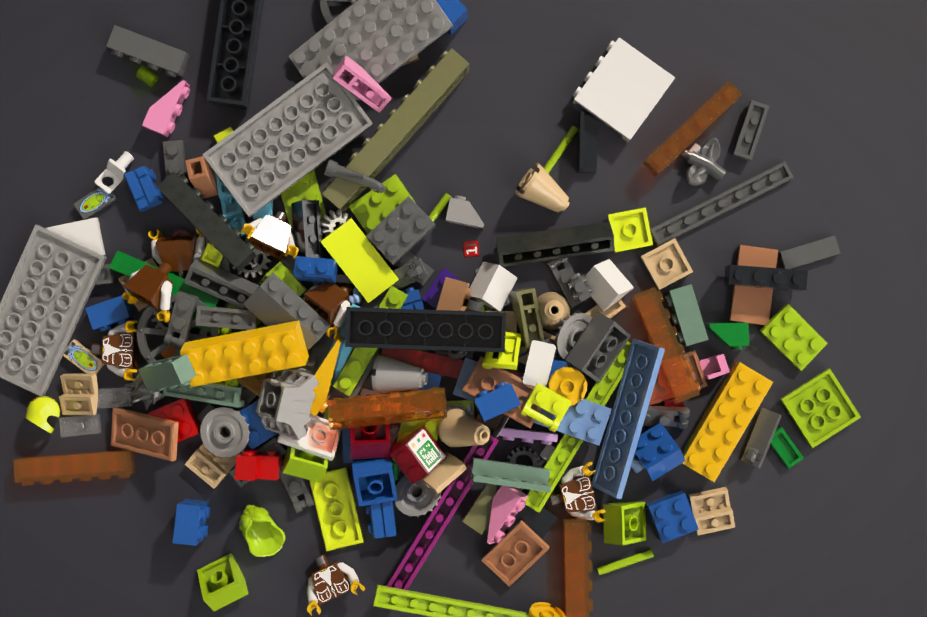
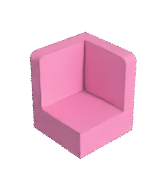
[699,354,730,380]

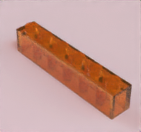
[643,81,743,177]
[632,287,701,404]
[327,387,447,430]
[13,450,136,486]
[563,517,593,617]

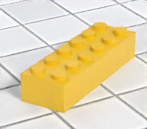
[180,320,309,387]
[682,362,773,482]

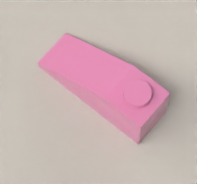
[333,56,391,113]

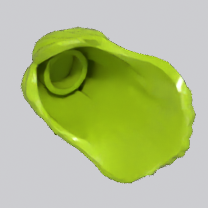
[239,505,285,557]

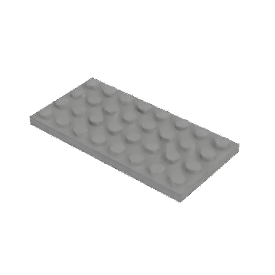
[289,0,453,101]
[202,62,373,217]
[0,225,107,396]

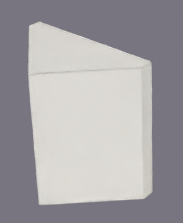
[585,259,634,312]
[470,262,518,312]

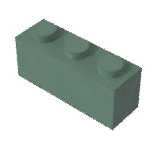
[665,284,709,346]
[138,354,196,392]

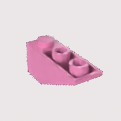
[142,80,190,137]
[487,486,528,544]

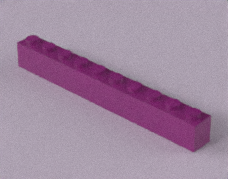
[386,434,499,590]

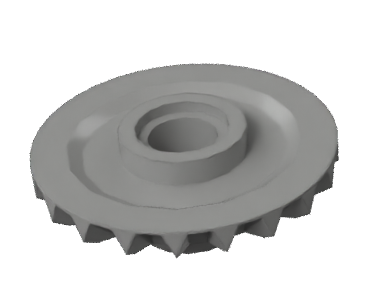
[555,312,592,359]
[200,407,250,457]
[394,475,443,517]

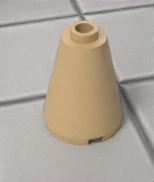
[515,163,569,213]
[537,292,570,330]
[438,409,490,447]

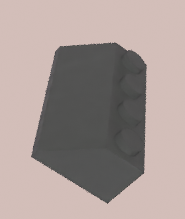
[242,273,331,351]

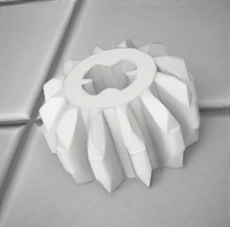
[321,210,349,238]

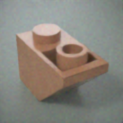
[185,156,218,199]

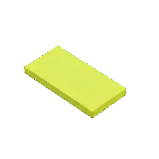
[321,218,399,303]
[309,467,364,551]

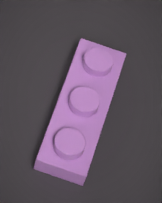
[499,427,558,445]

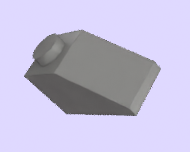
[446,195,484,229]

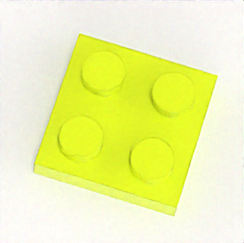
[607,207,653,253]

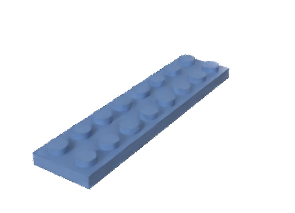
[591,339,665,499]
[453,358,612,446]

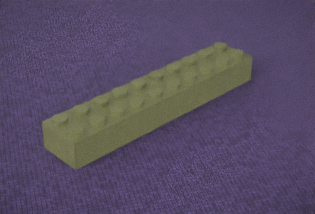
[323,49,469,213]

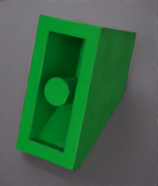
[706,323,749,350]

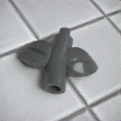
[681,137,726,186]

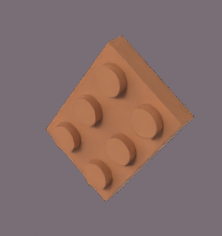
[481,520,550,587]

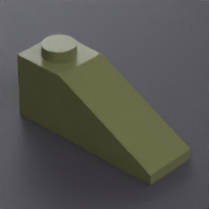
[510,288,545,349]
[462,483,497,535]

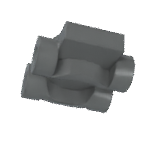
[567,273,592,302]

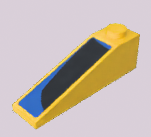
[310,336,345,416]

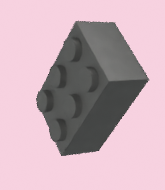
[366,196,436,265]
[565,312,631,383]

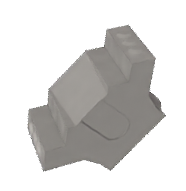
[256,368,319,440]

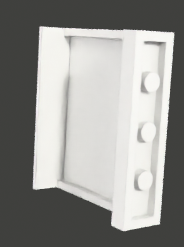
[573,38,675,142]

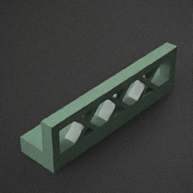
[163,383,245,407]
[470,458,551,493]

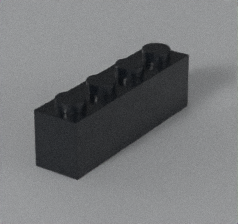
[724,265,808,291]

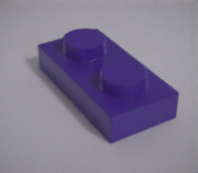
[422,268,459,309]

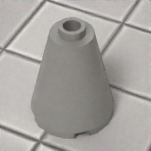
[372,355,428,394]

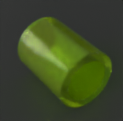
[136,66,158,87]

